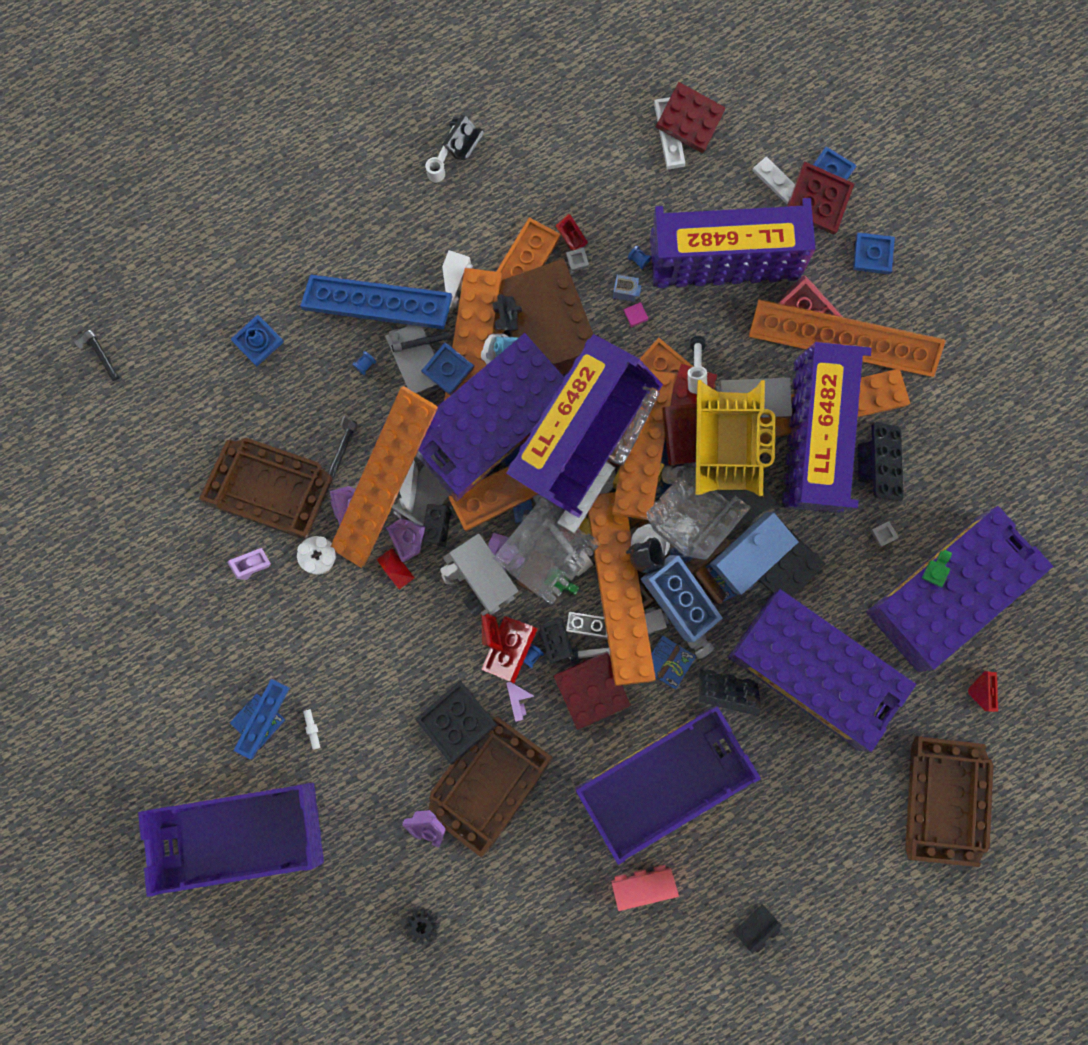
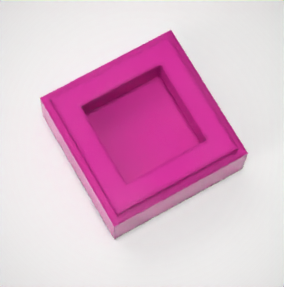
[624,302,648,327]

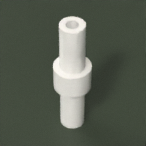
[303,709,321,750]

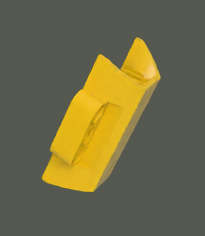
[695,380,775,496]

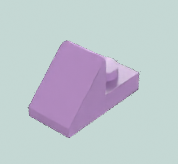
[227,548,271,580]
[506,682,534,722]

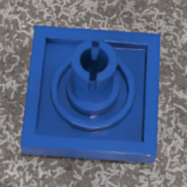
[231,315,284,367]

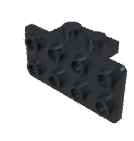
[858,422,904,501]

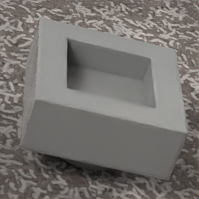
[566,248,589,272]
[871,521,898,547]

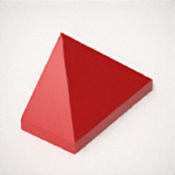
[556,214,588,251]
[377,548,415,590]
[481,613,503,652]
[968,671,998,712]

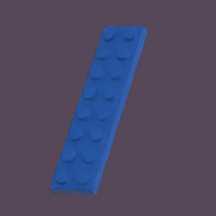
[300,275,453,329]

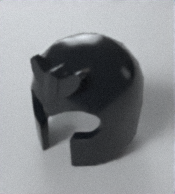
[626,537,665,573]

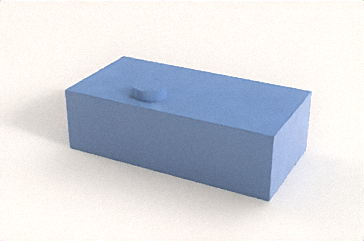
[710,512,798,595]
[641,555,723,643]

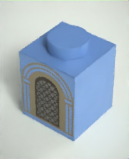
[613,275,641,302]

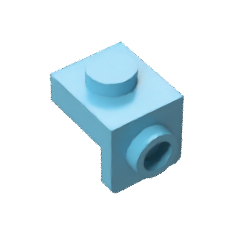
[494,337,518,356]

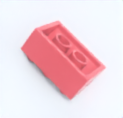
[611,865,679,911]

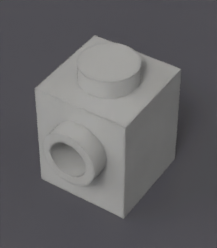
[644,607,669,634]

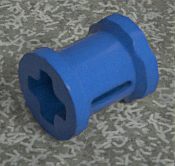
[627,245,652,270]
[352,351,377,376]
[524,643,544,669]

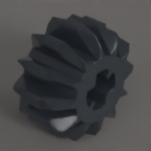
[405,908,440,945]

